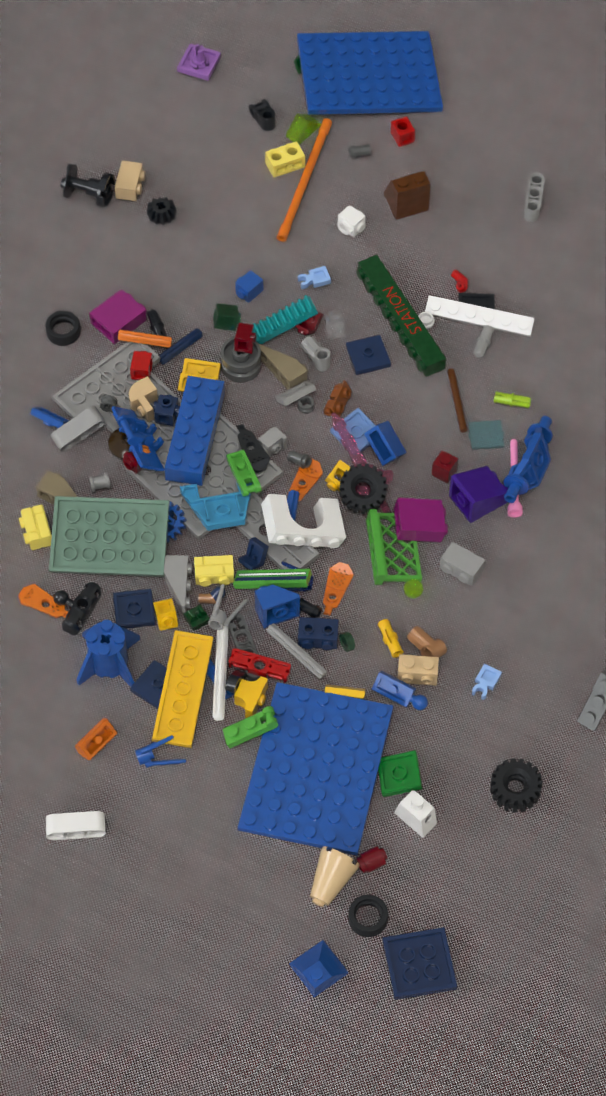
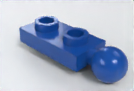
[372,671,428,710]

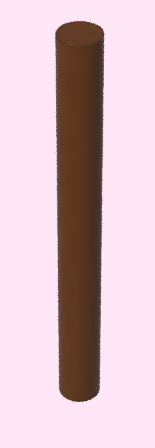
[447,368,468,433]

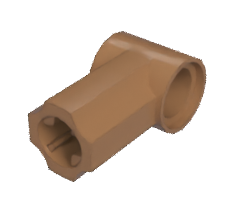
[407,626,447,658]

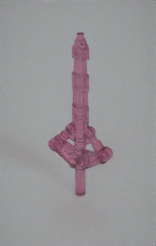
[331,413,393,513]

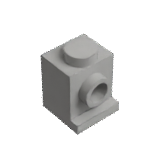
[258,426,287,457]

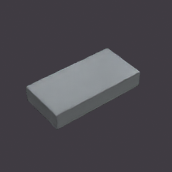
[275,381,316,406]

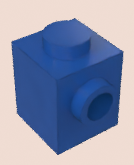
[235,270,264,303]

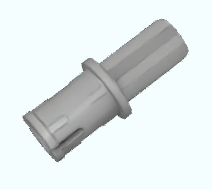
[473,325,494,358]

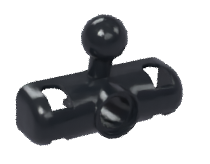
[53,582,101,635]

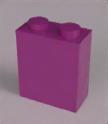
[89,289,147,345]
[393,498,448,542]

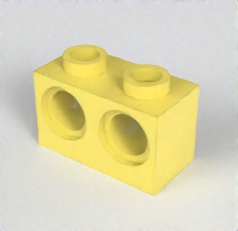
[265,141,305,178]

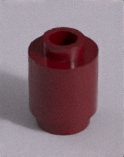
[356,846,388,873]

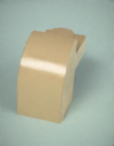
[129,376,158,422]

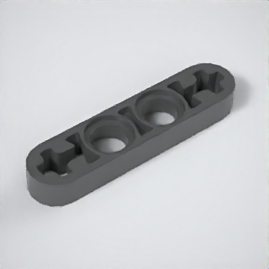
[228,613,263,681]

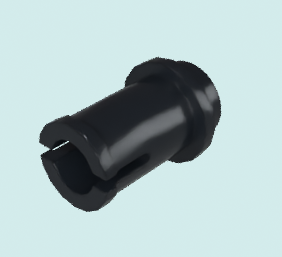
[300,598,322,618]

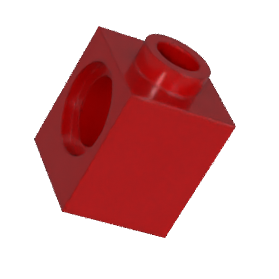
[391,116,415,147]
[130,351,153,380]

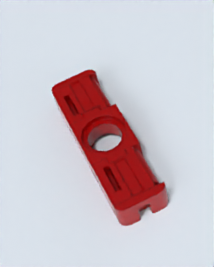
[229,648,291,683]

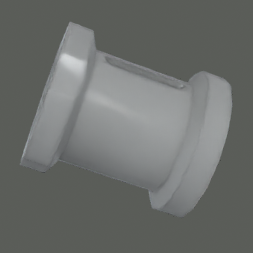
[88,472,111,493]

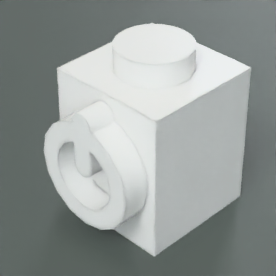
[337,205,366,237]

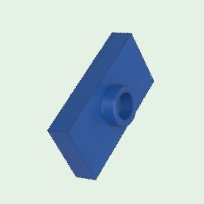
[30,406,69,428]

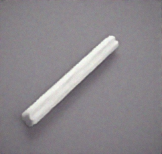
[212,626,229,721]

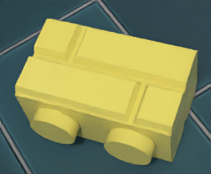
[18,505,52,550]
[194,555,234,587]

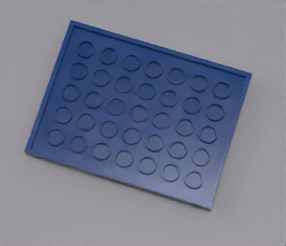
[297,31,443,115]
[238,682,393,856]

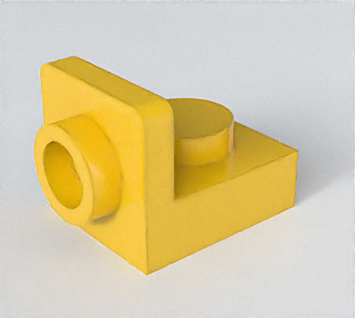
[153,598,178,631]

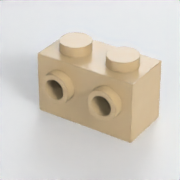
[115,160,146,201]
[397,654,439,686]

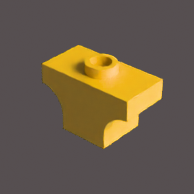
[234,676,268,718]

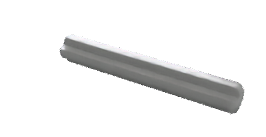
[266,623,327,679]

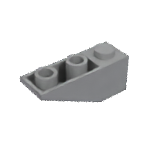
[164,555,192,616]

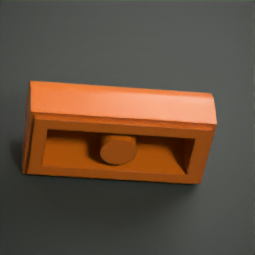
[75,718,117,760]

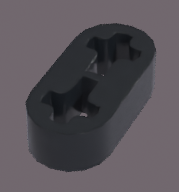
[225,669,247,693]

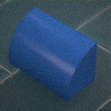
[364,421,407,466]

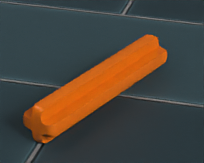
[118,330,172,348]

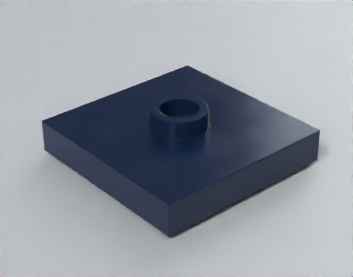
[345,335,391,375]
[130,660,167,709]

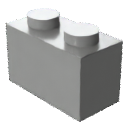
[439,542,485,586]

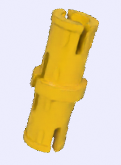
[377,619,404,658]

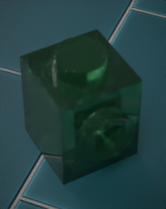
[213,303,241,331]

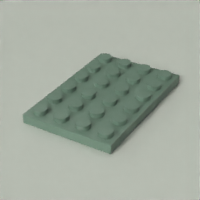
[49,496,170,577]

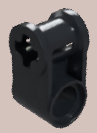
[249,98,276,131]

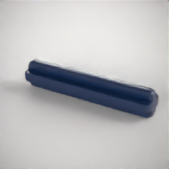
[158,328,203,365]

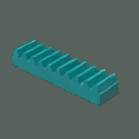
[253,295,318,344]

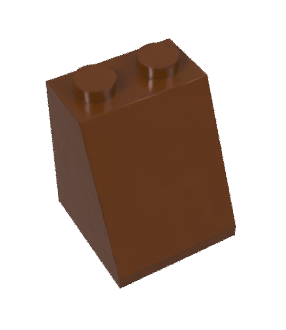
[383,171,431,220]

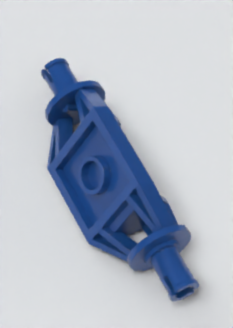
[503,416,553,503]

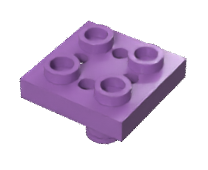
[177,44,221,81]

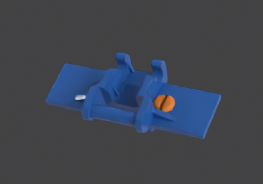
[111,406,164,471]

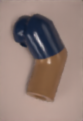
[198,585,226,604]

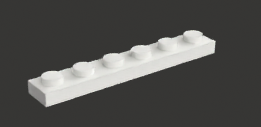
[425,295,535,337]

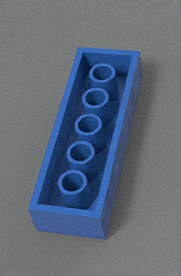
[164,376,225,486]

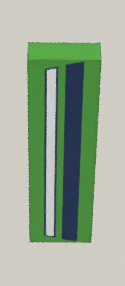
[233,569,312,589]

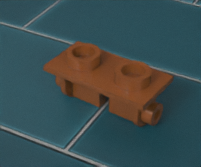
[324,380,352,420]

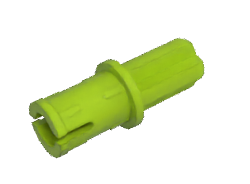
[494,391,531,408]

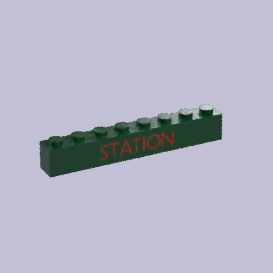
[356,254,446,377]

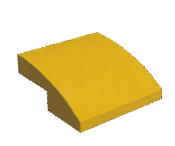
[178,358,221,392]

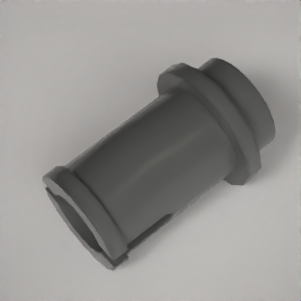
[348,144,371,159]
[287,450,312,468]

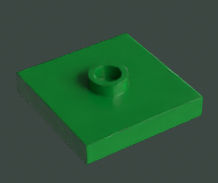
[378,750,423,797]

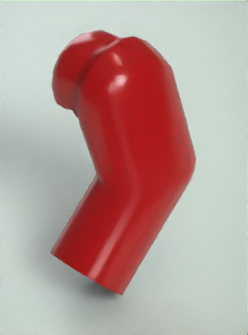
[451,269,468,293]

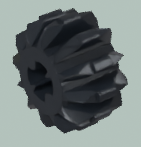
[146,196,176,226]

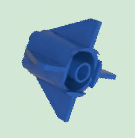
[76,620,140,687]

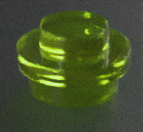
[404,580,423,598]

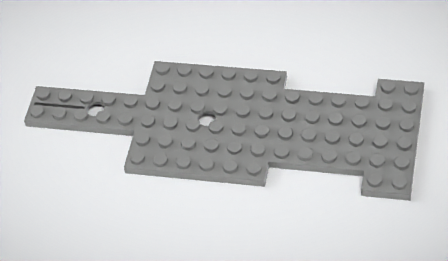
[52,342,319,569]

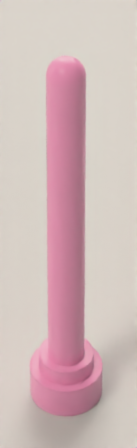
[507,439,523,518]

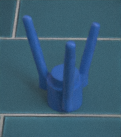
[135,735,187,768]

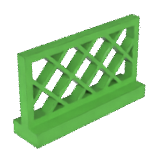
[366,509,422,585]

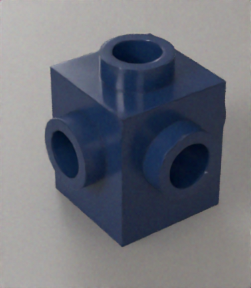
[153,394,180,426]

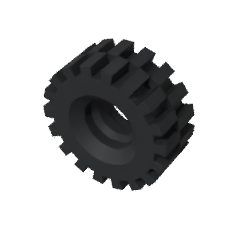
[339,463,388,514]
[490,758,542,813]

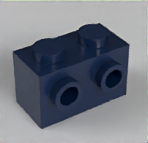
[298,617,339,650]

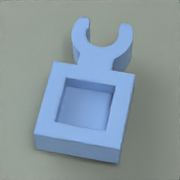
[298,266,331,289]
[472,663,502,700]

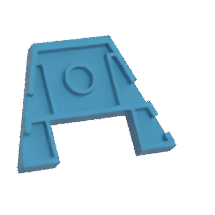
[180,481,252,531]

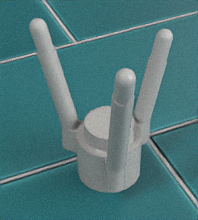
[208,584,248,630]

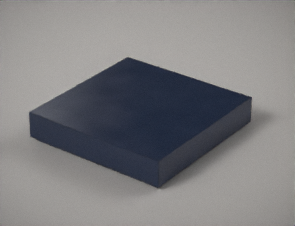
[113,589,155,629]

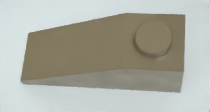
[259,344,308,390]
[36,470,77,505]

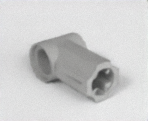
[300,336,331,371]

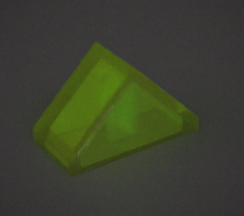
[286,113,321,145]

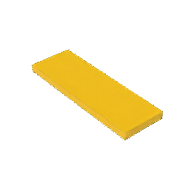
[152,630,214,748]

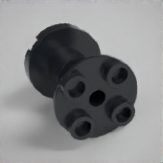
[60,163,115,208]

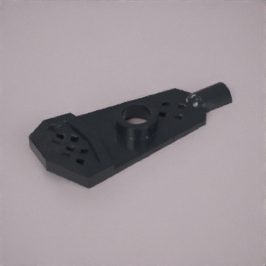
[237,424,270,473]

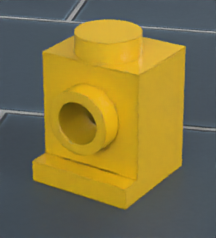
[325,460,350,491]

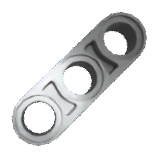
[524,172,545,222]
[51,406,105,452]

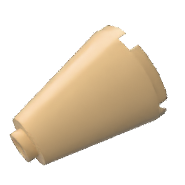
[310,846,360,907]

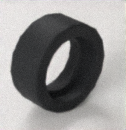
[45,311,80,346]
[348,895,388,937]

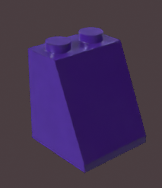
[449,466,508,523]

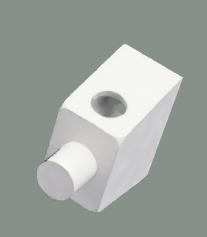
[394,790,437,838]

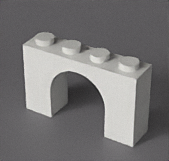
[261,494,346,548]

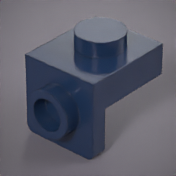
[238,537,269,570]

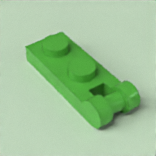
[226,450,262,497]
[222,706,278,748]

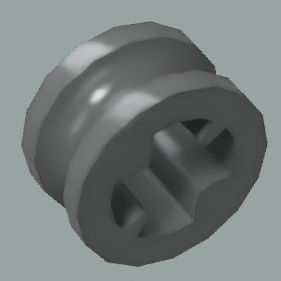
[100,395,118,412]
[298,395,314,414]

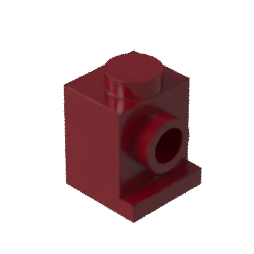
[234,322,256,354]

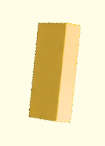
[325,684,366,699]

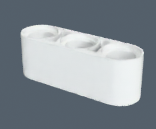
[46,811,106,840]

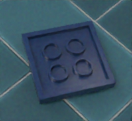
[382,927,457,1000]

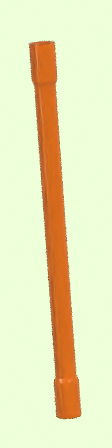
[276,118,332,242]

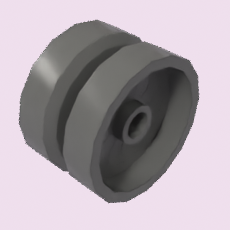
[221,336,261,383]

